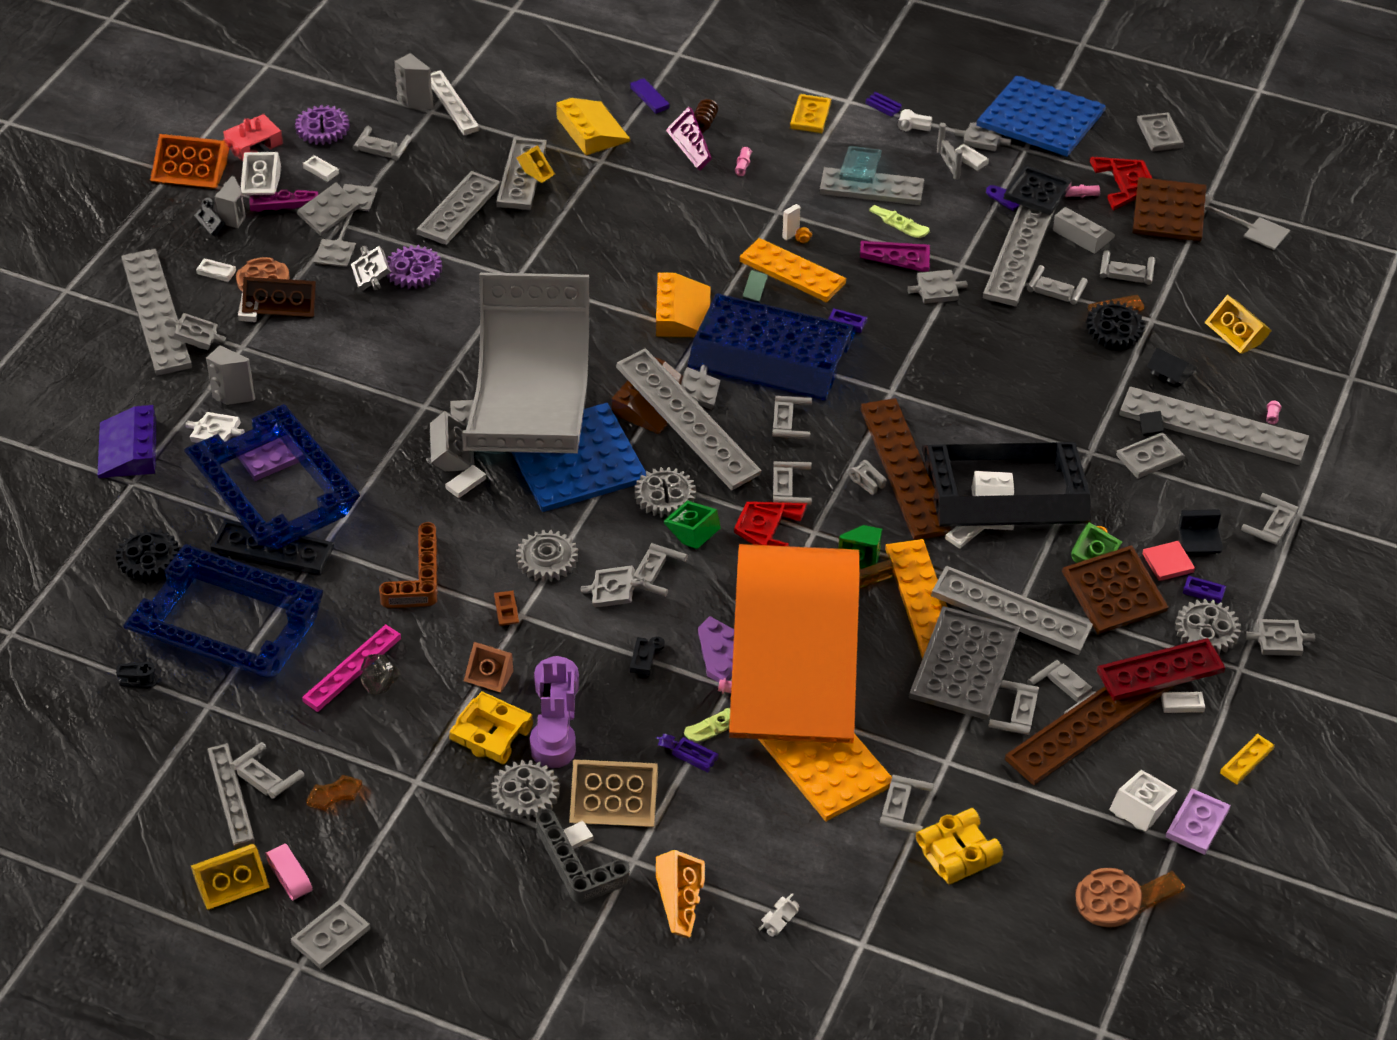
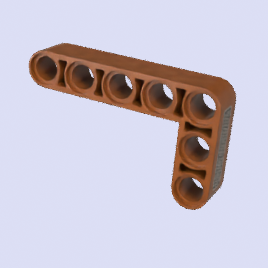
[379,522,438,608]

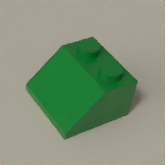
[664,500,721,549]
[838,525,882,572]

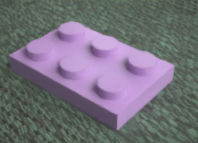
[1166,788,1231,855]

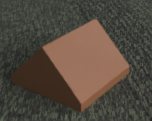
[464,642,513,693]

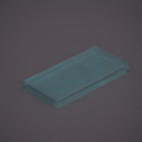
[839,146,882,184]

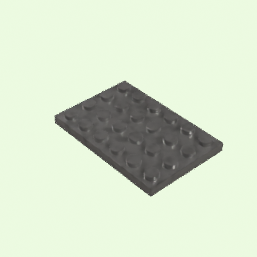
[909,606,1020,720]

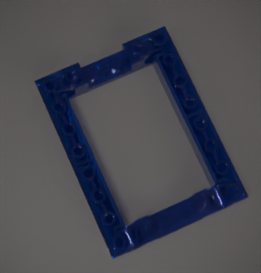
[184,404,360,549]
[123,544,323,677]

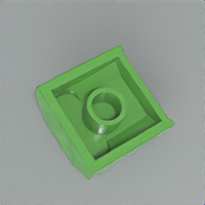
[1071,522,1122,563]

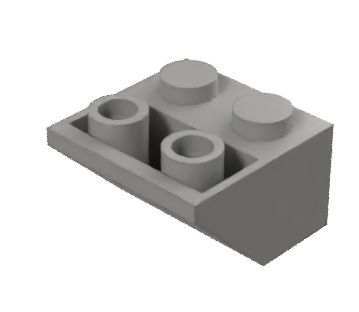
[215,176,246,228]

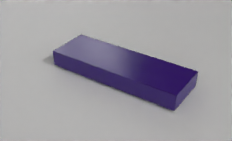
[630,78,670,114]

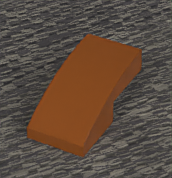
[494,590,519,626]

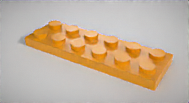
[740,238,846,303]

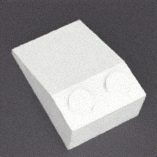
[240,152,281,195]
[971,471,1014,530]
[1109,770,1177,831]

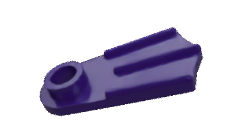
[986,185,1020,211]

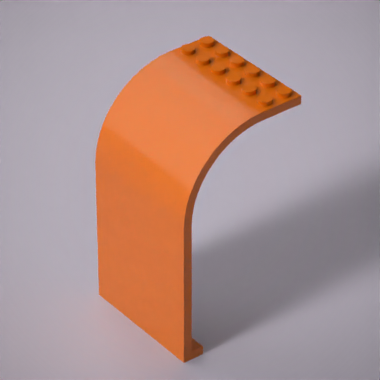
[729,544,859,744]

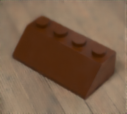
[242,277,316,317]

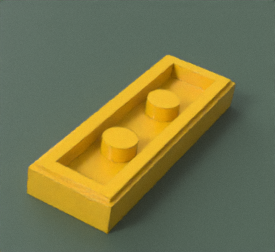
[1220,734,1274,785]

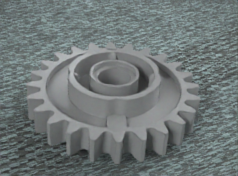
[516,530,578,582]

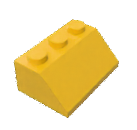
[1204,295,1272,354]
[191,844,270,910]

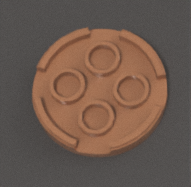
[236,257,290,291]
[1076,868,1141,927]

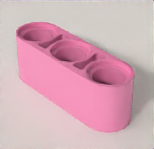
[265,844,313,901]

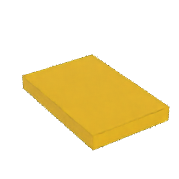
[790,94,831,133]

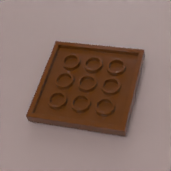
[1133,177,1207,241]
[1062,545,1169,634]

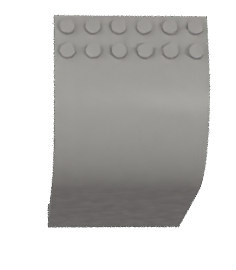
[462,272,589,453]

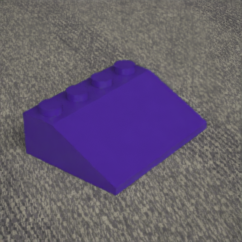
[97,405,157,478]

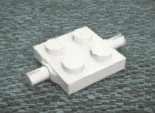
[186,412,245,447]

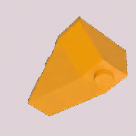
[656,850,705,938]

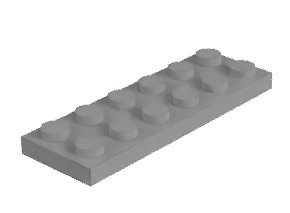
[496,137,547,210]
[819,167,924,205]
[417,171,500,245]

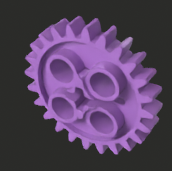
[295,105,349,145]
[387,245,442,289]

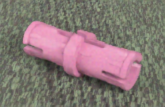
[735,147,752,176]
[1065,185,1100,198]

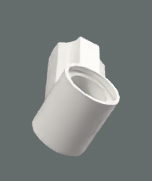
[898,109,932,131]

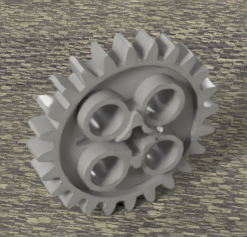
[635,467,696,518]
[1175,599,1241,655]
[491,760,560,820]

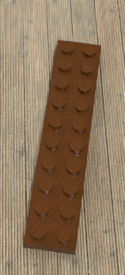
[860,398,951,540]
[1005,685,1176,785]

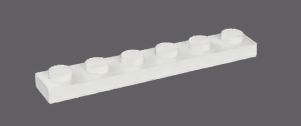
[431,71,479,135]

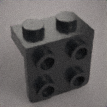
[1178,509,1223,554]

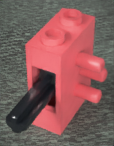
[223,114,283,162]

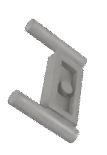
[937,123,963,180]
[353,126,412,161]
[1100,250,1155,285]
[1027,265,1088,305]
[772,396,812,439]
[773,461,812,505]
[1241,493,1299,545]
[634,543,688,597]
[1027,660,1096,714]
[989,680,1039,735]
[230,742,304,798]
[879,775,934,833]

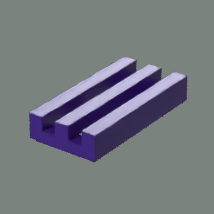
[866,92,902,117]
[828,308,867,333]
[1183,576,1226,604]
[672,737,718,772]

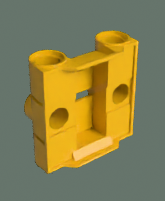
[449,691,533,764]
[916,808,1003,885]

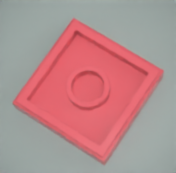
[1142,541,1195,581]

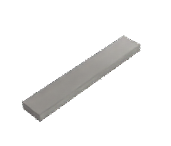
[207,743,255,849]

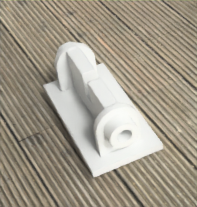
[759,893,799,937]

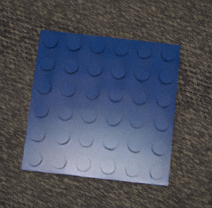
[976,76,1106,157]
[512,403,646,512]

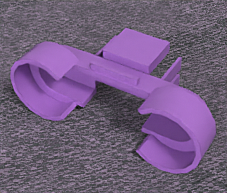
[530,656,579,768]

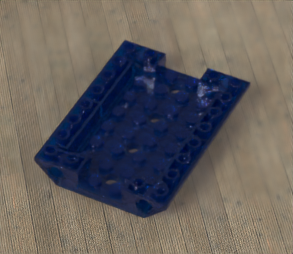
[688,293,857,400]

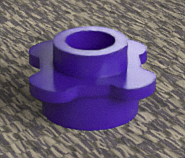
[656,734,679,749]

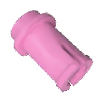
[1266,401,1281,424]
[718,678,732,694]

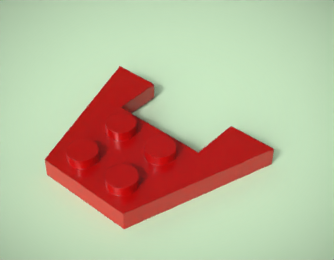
[1090,157,1152,211]
[734,502,807,546]

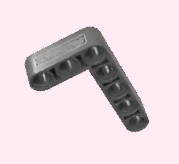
[536,808,630,903]

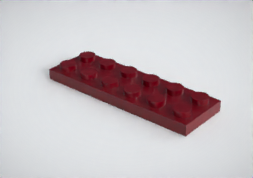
[1097,638,1226,701]

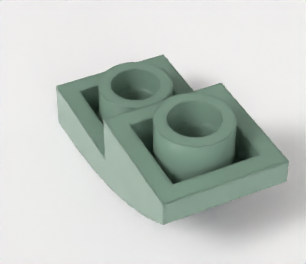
[742,270,768,304]

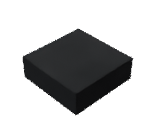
[1140,411,1164,436]

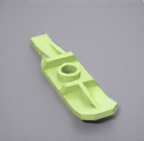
[869,205,930,238]
[684,708,730,743]

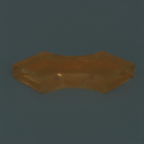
[306,775,363,811]

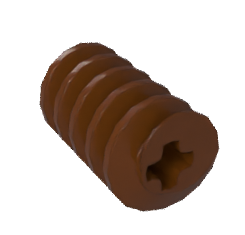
[694,99,719,133]

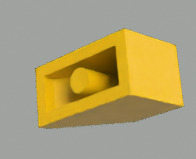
[516,145,555,183]

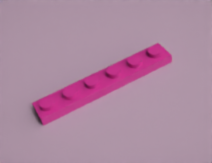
[302,625,401,712]

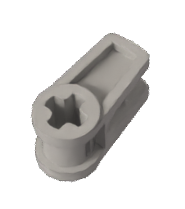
[849,460,887,495]

